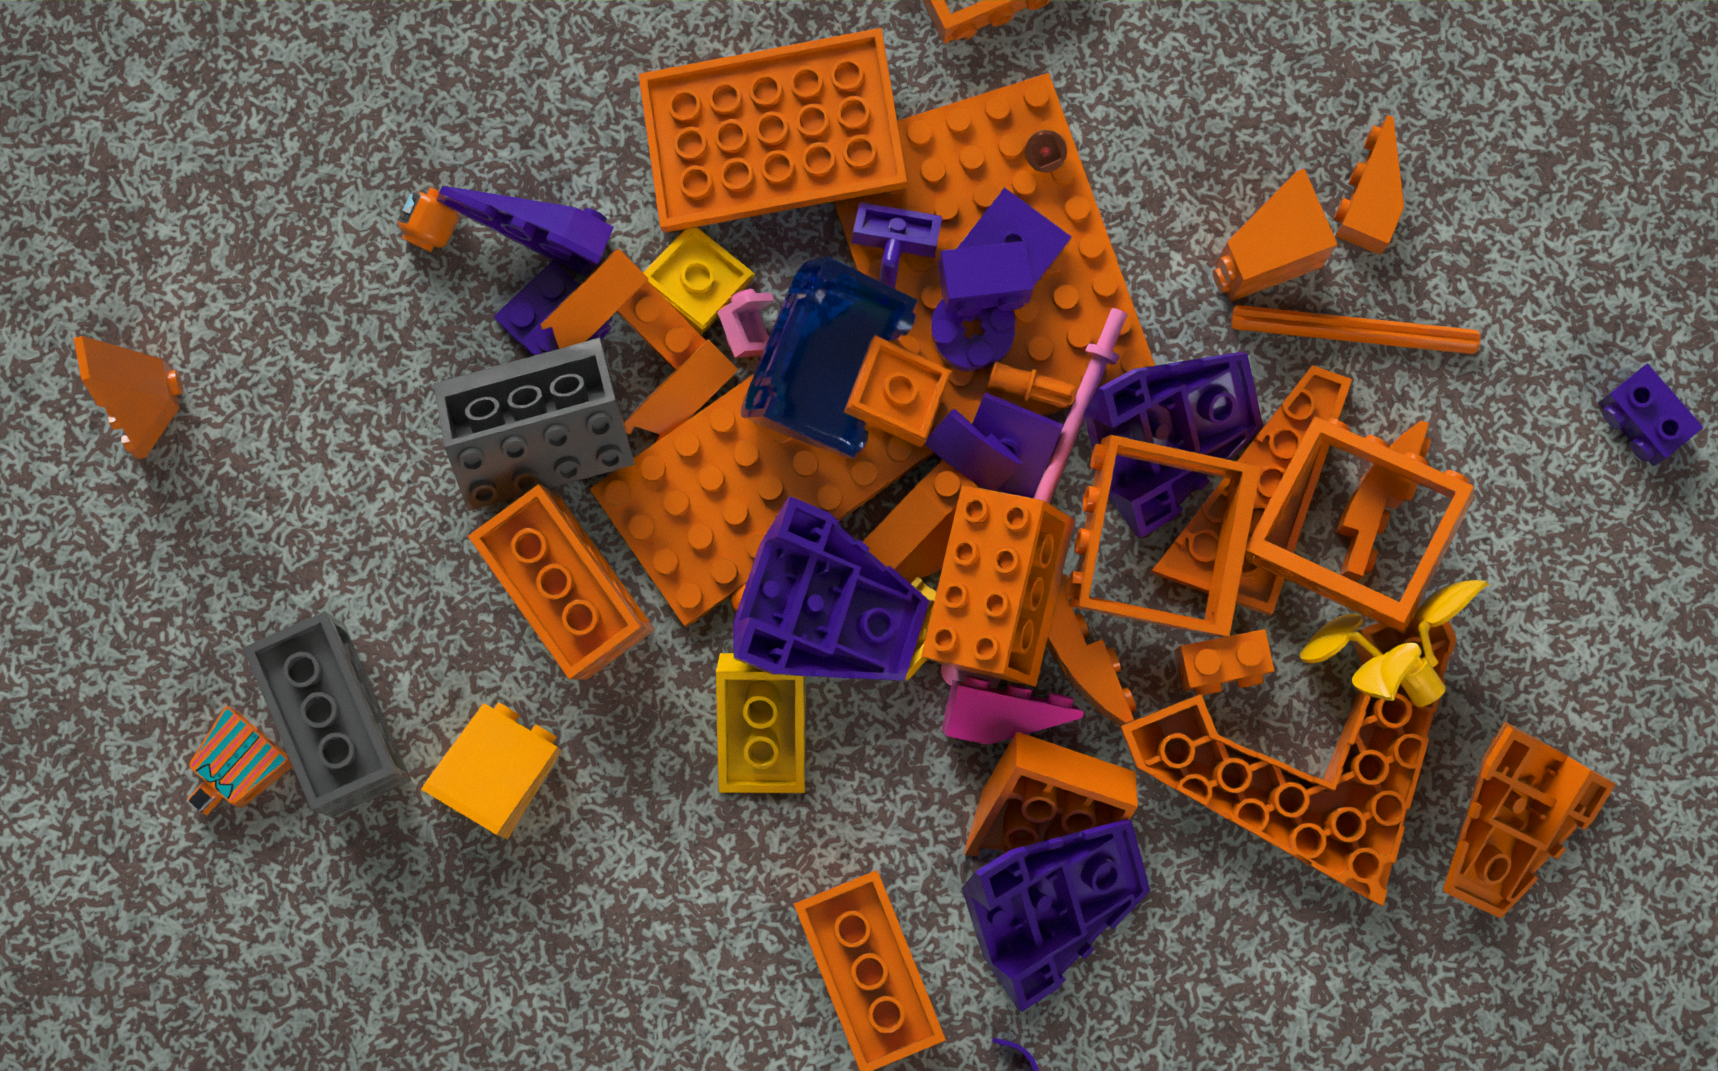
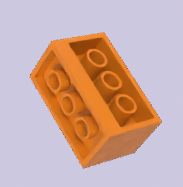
[468,484,656,680]
[921,485,1075,687]
[794,870,946,1071]

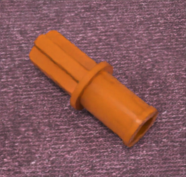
[988,361,1074,409]

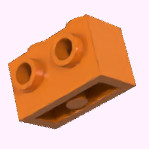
[1174,629,1274,696]

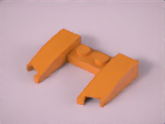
[540,248,738,443]

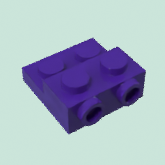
[493,260,613,356]

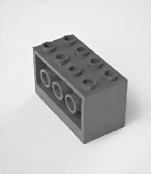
[434,338,635,511]
[243,611,412,817]

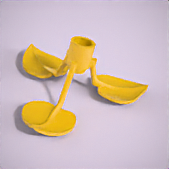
[1299,580,1490,707]

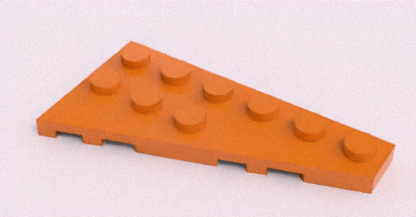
[1150,365,1352,616]

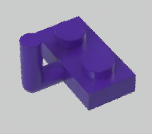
[852,202,942,298]

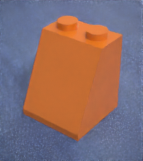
[1213,168,1338,302]

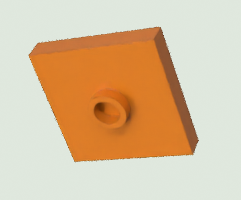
[844,335,952,447]

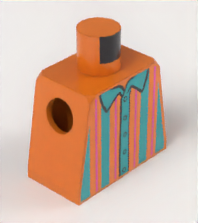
[187,706,293,816]

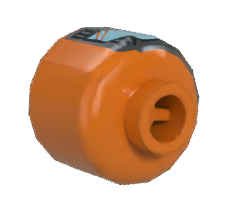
[397,187,459,253]

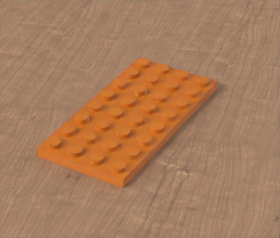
[590,296,951,628]

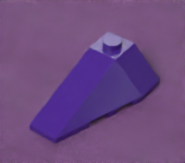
[437,186,614,278]

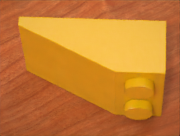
[716,653,806,793]

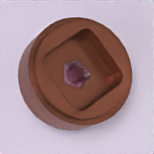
[1025,130,1067,173]

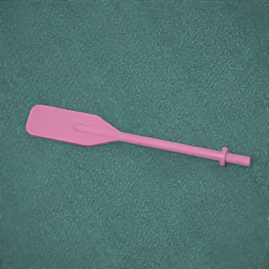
[941,308,1127,689]

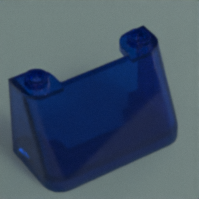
[740,256,917,458]

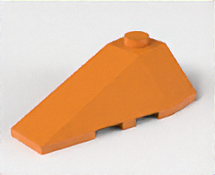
[73,336,183,459]
[863,460,978,584]

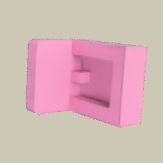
[718,289,774,358]

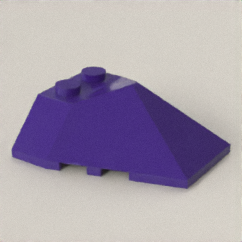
[1083,352,1263,538]
[733,496,930,681]
[961,819,1150,1012]

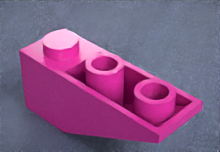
[942,675,1084,745]

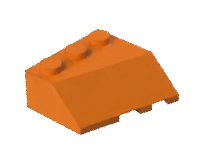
[964,731,1138,856]

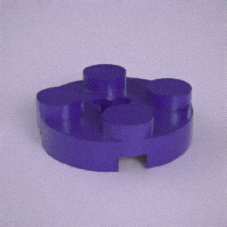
[931,299,1015,372]

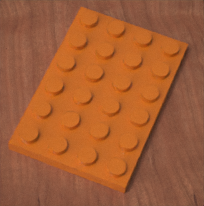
[638,28,909,233]

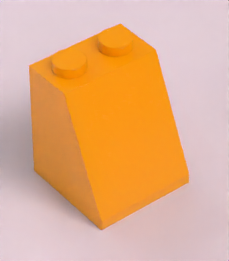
[421,702,562,840]

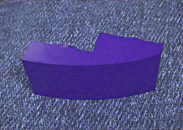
[925,409,1023,491]

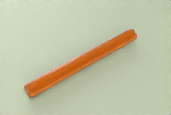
[1231,305,1481,354]

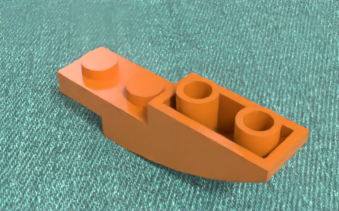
[1335,420,1431,582]
[1046,573,1137,726]

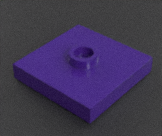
[957,187,1072,288]
[972,392,1064,498]

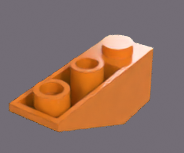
[1333,115,1404,255]

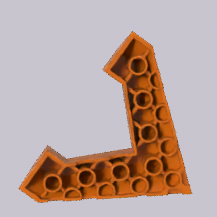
[1120,606,1457,907]

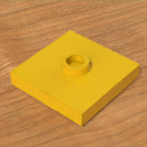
[643,227,755,335]

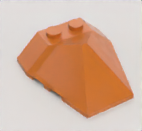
[1443,721,1616,918]

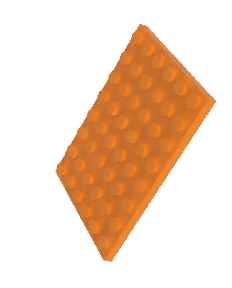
[833,73,1155,424]

